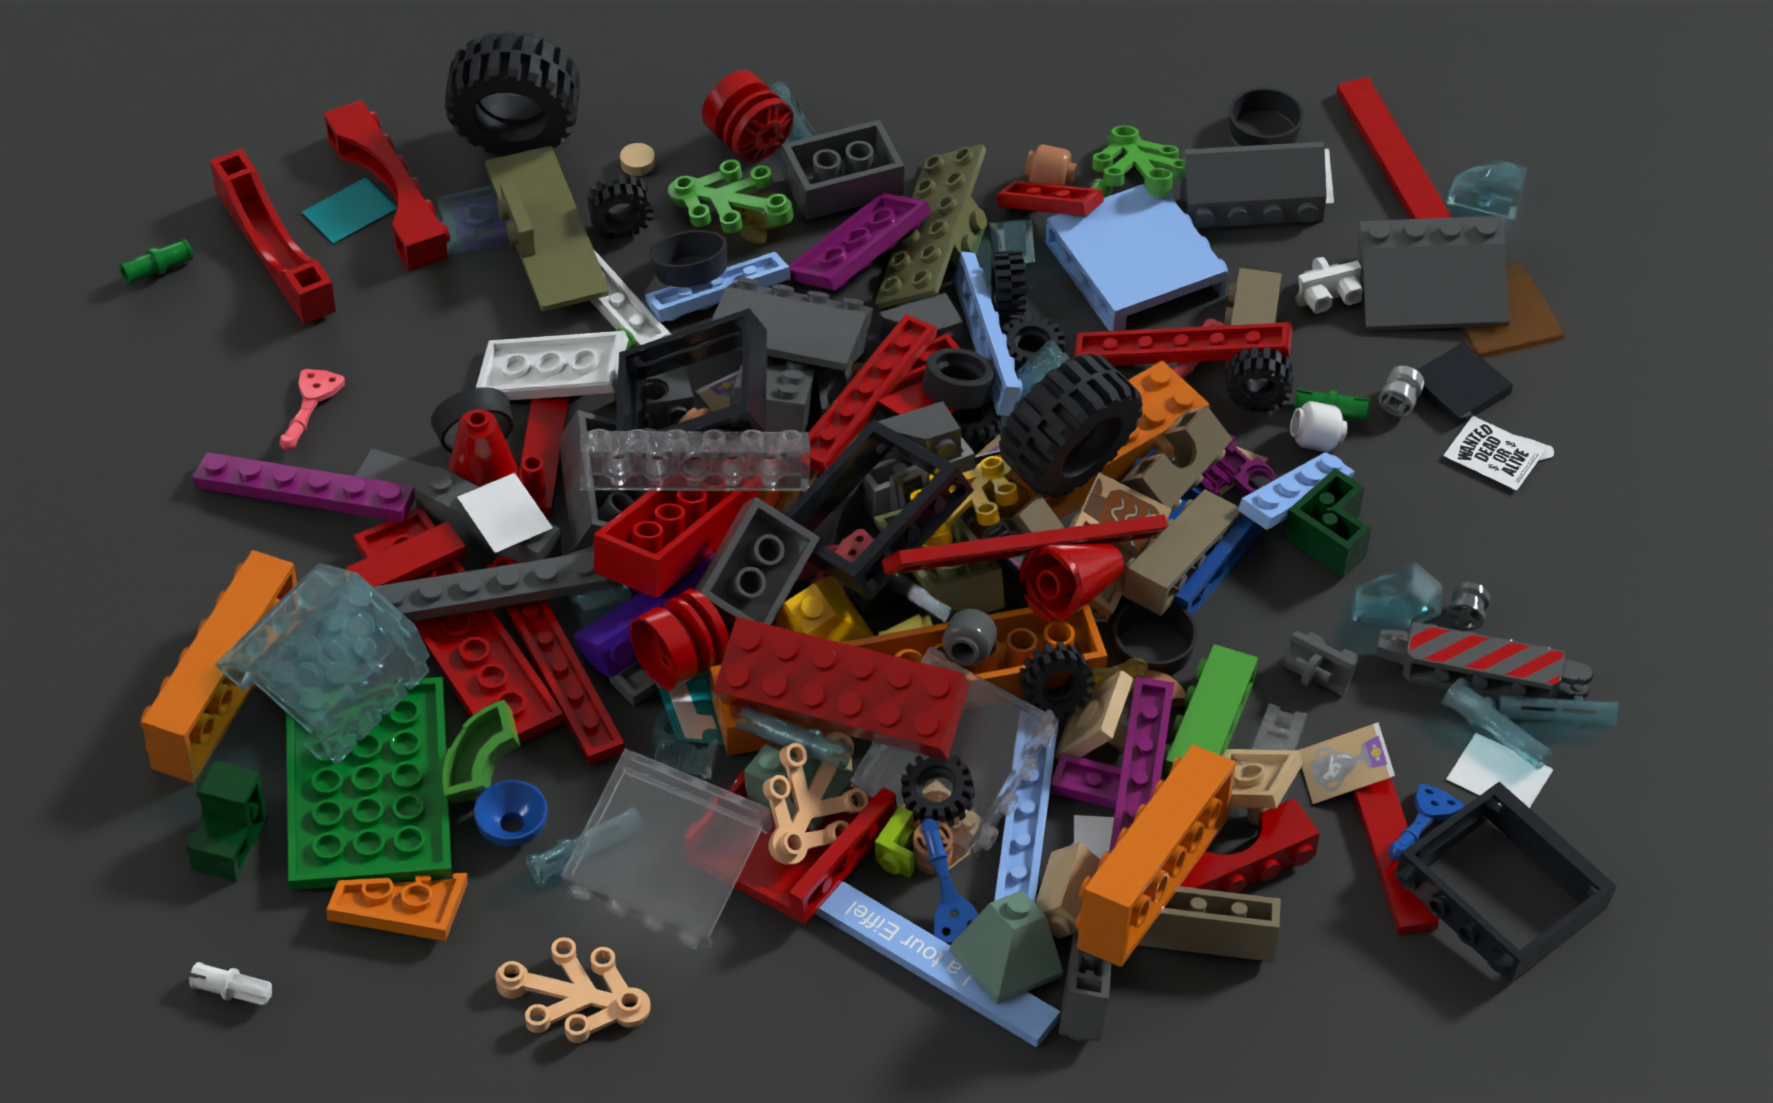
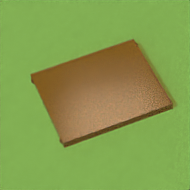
[1461,260,1565,358]

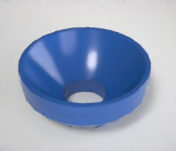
[474,780,548,847]

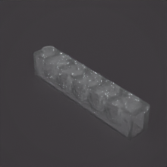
[580,429,810,491]

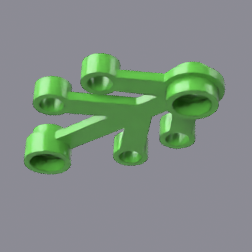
[1092,126,1184,197]
[668,160,794,233]

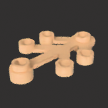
[763,731,868,865]
[495,937,651,1043]

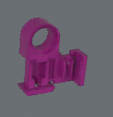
[1197,435,1275,496]

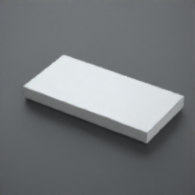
[476,331,628,400]

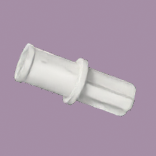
[189,962,273,1005]

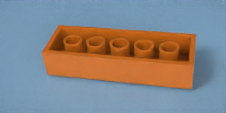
[991,360,1210,520]
[140,550,301,783]
[1075,744,1236,967]

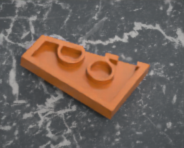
[327,873,468,942]

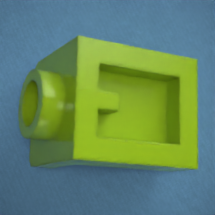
[875,805,915,878]

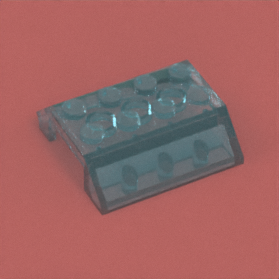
[215,562,430,764]

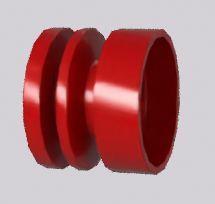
[702,70,794,163]
[629,588,730,691]

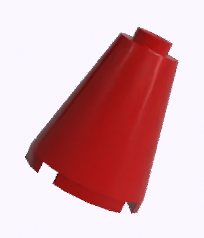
[447,409,519,487]
[1019,543,1124,622]

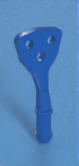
[1388,783,1464,861]
[920,818,978,944]

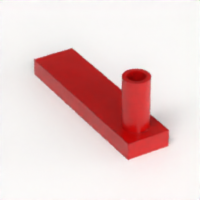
[518,396,570,517]

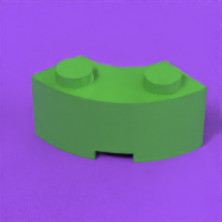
[442,700,520,805]

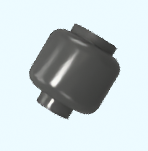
[942,609,998,667]

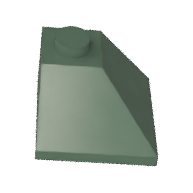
[744,744,856,831]
[949,890,1063,1004]

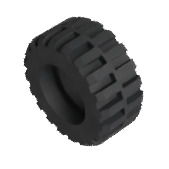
[444,31,581,156]
[999,353,1143,498]

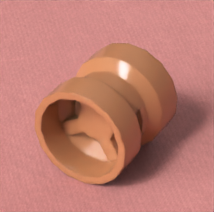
[913,821,953,875]

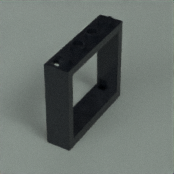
[615,308,767,477]
[784,420,974,600]
[1394,781,1617,983]

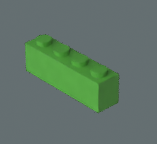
[1162,644,1258,779]

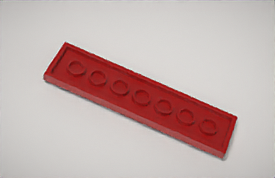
[353,506,564,743]

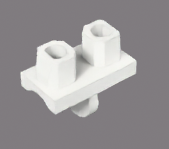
[1295,257,1363,314]

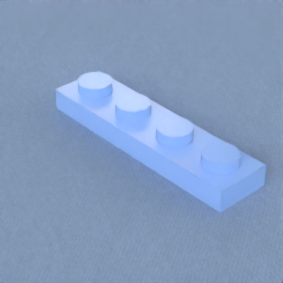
[645,252,791,322]
[1238,452,1355,530]

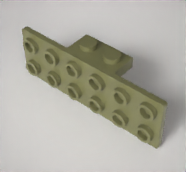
[875,144,988,309]
[485,146,610,311]

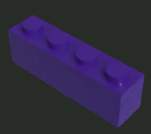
[574,561,709,678]

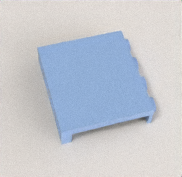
[1045,184,1229,331]

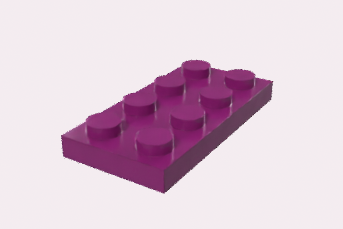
[789,193,932,290]

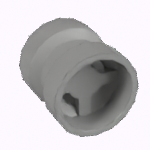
[1378,366,1425,417]

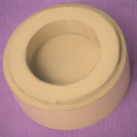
[620,143,655,176]

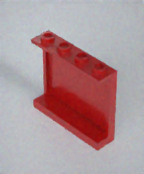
[684,735,897,925]

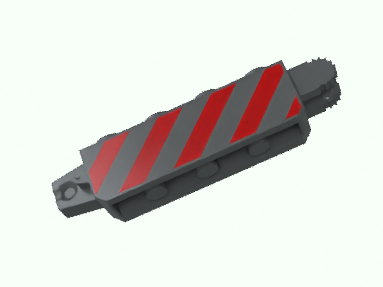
[1376,622,1594,709]

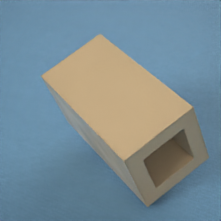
[1035,842,1100,939]

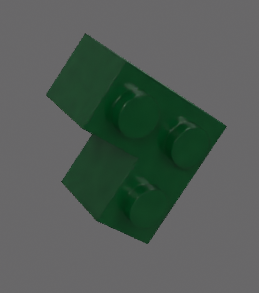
[1284,468,1371,578]
[185,761,268,882]

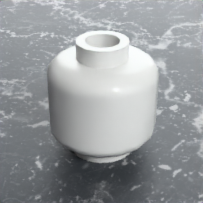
[1290,401,1347,452]

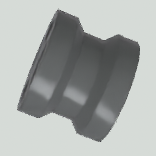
[1446,582,1491,630]

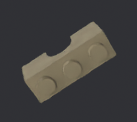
[1121,406,1233,512]

